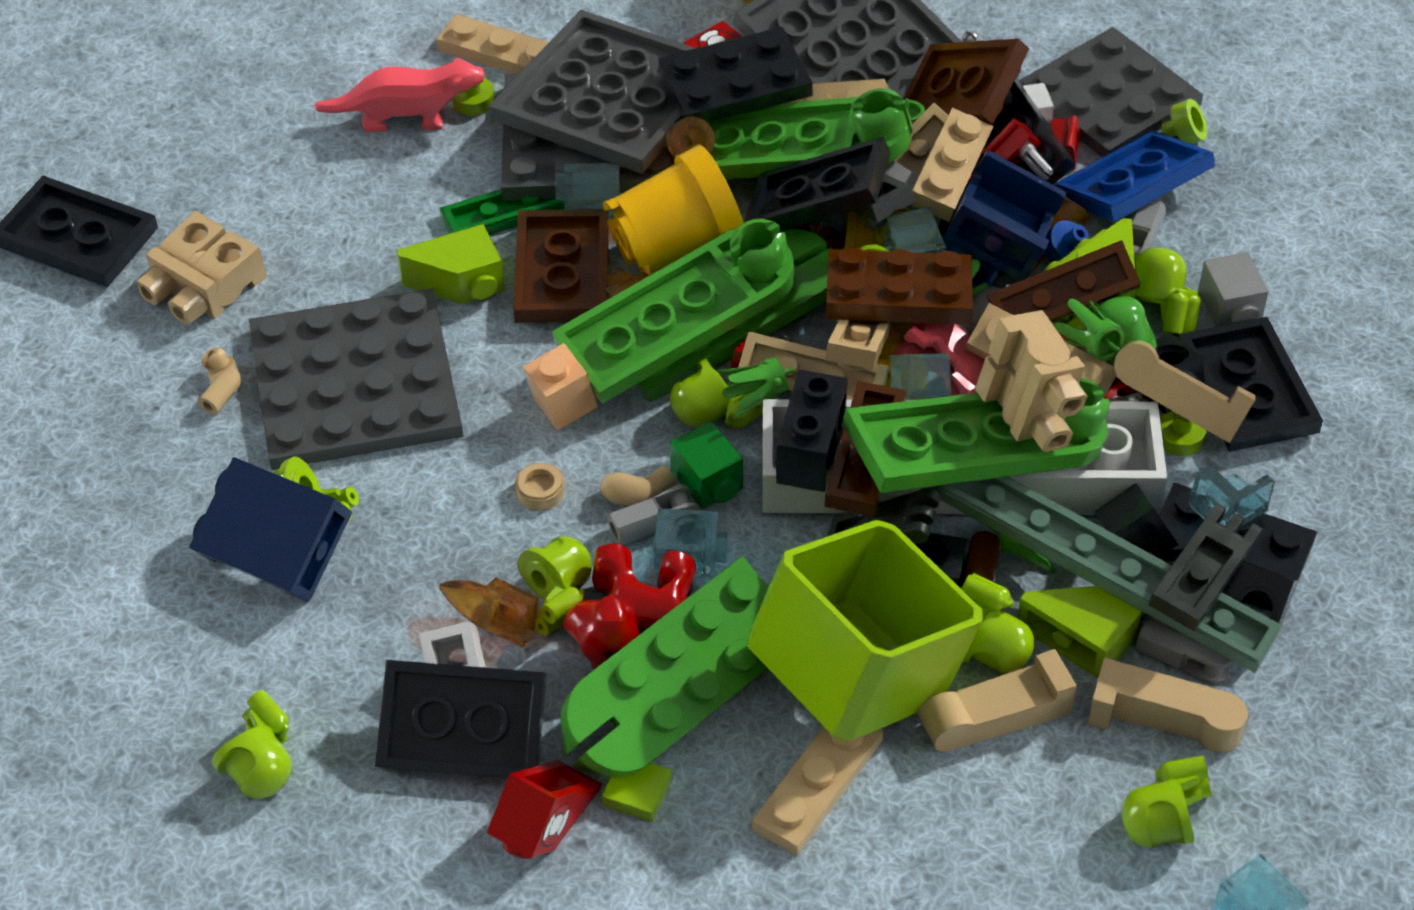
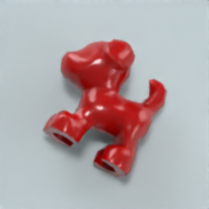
[564,543,696,670]

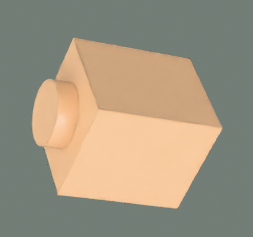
[523,343,598,430]

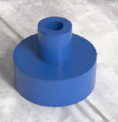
[1044,220,1089,263]

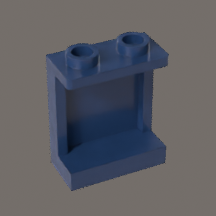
[942,151,1066,281]
[189,457,353,602]

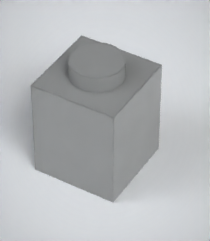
[1198,252,1269,327]

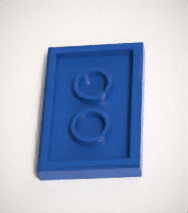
[1054,131,1215,223]

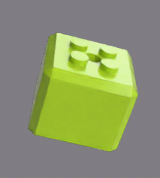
[747,520,983,741]

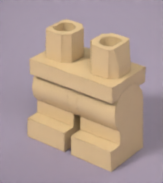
[136,210,267,326]
[975,310,1088,452]

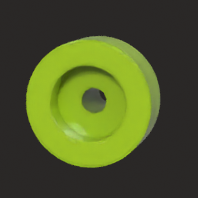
[452,77,495,116]
[1162,99,1208,145]
[1160,411,1206,456]

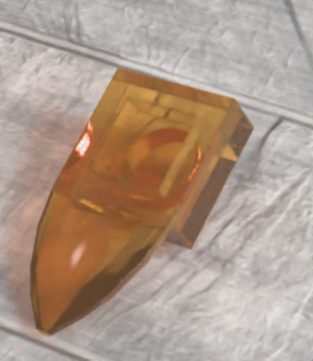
[439,577,539,648]

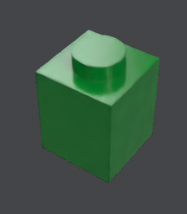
[670,421,743,509]

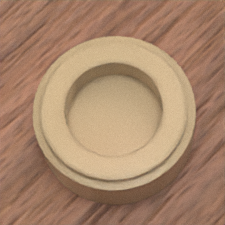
[515,463,565,510]

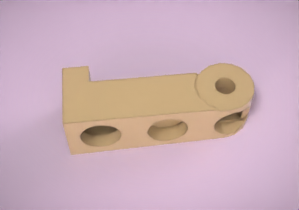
[1114,340,1255,443]
[918,649,1077,752]
[1088,658,1248,753]

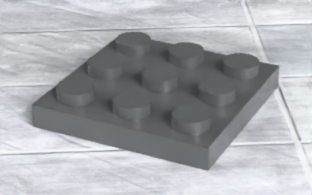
[1019,27,1203,158]

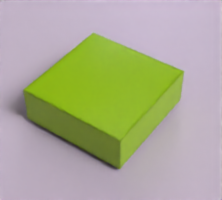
[602,763,673,822]

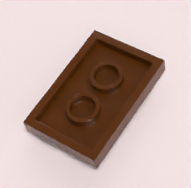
[903,38,1030,124]
[513,209,609,323]
[826,247,973,325]

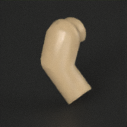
[198,347,241,415]
[600,466,676,507]

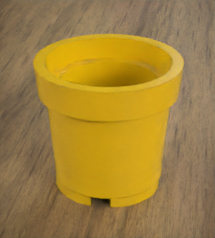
[603,144,744,283]

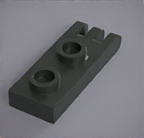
[827,488,941,544]
[1148,503,1263,632]

